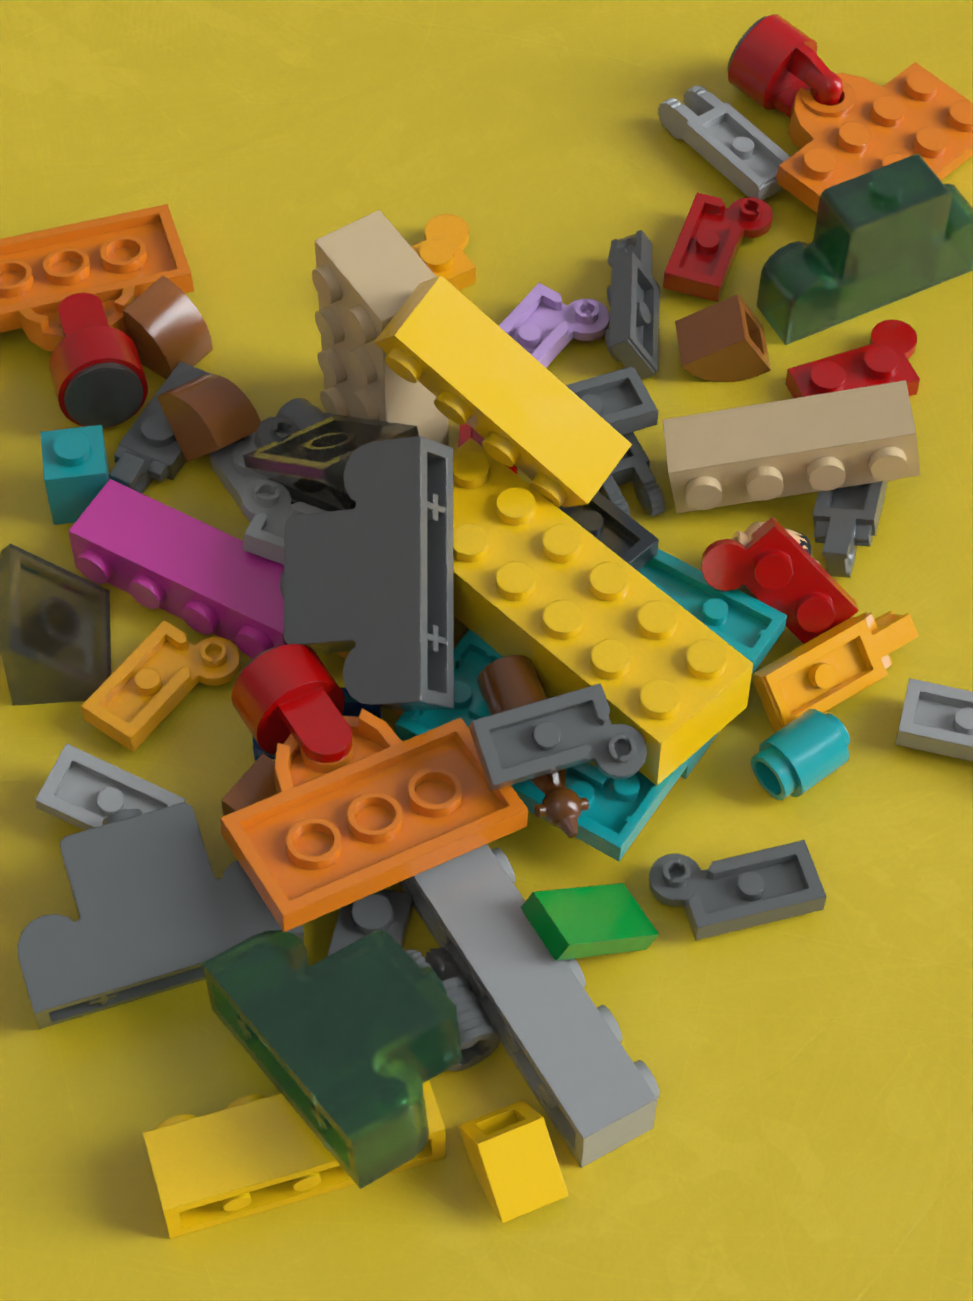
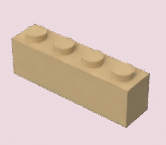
[662,380,920,514]

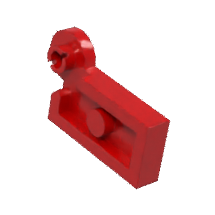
[663,192,773,302]
[785,319,920,398]
[700,517,859,644]

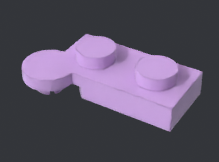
[499,283,610,368]

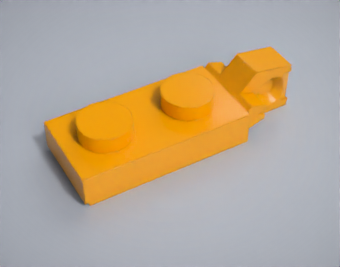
[751,611,919,732]

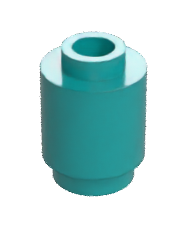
[751,709,850,800]

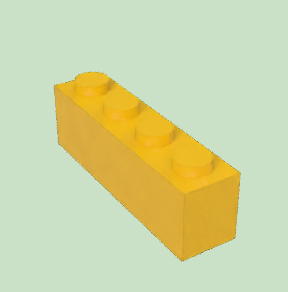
[374,275,632,508]
[143,1053,446,1239]

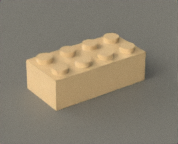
[312,210,449,450]

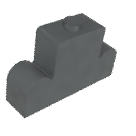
[280,436,454,712]
[17,803,304,1030]

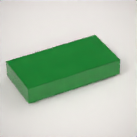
[520,883,659,961]

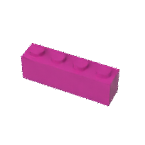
[68,479,287,659]

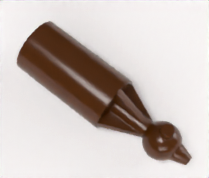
[477,655,589,838]

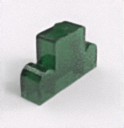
[756,154,973,345]
[202,930,462,1189]

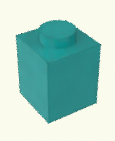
[40,425,110,525]

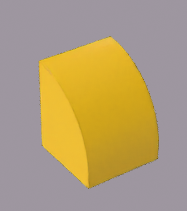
[458,1100,569,1223]

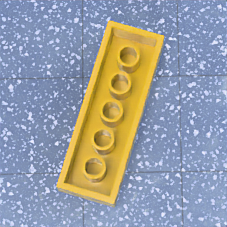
[453,438,753,786]

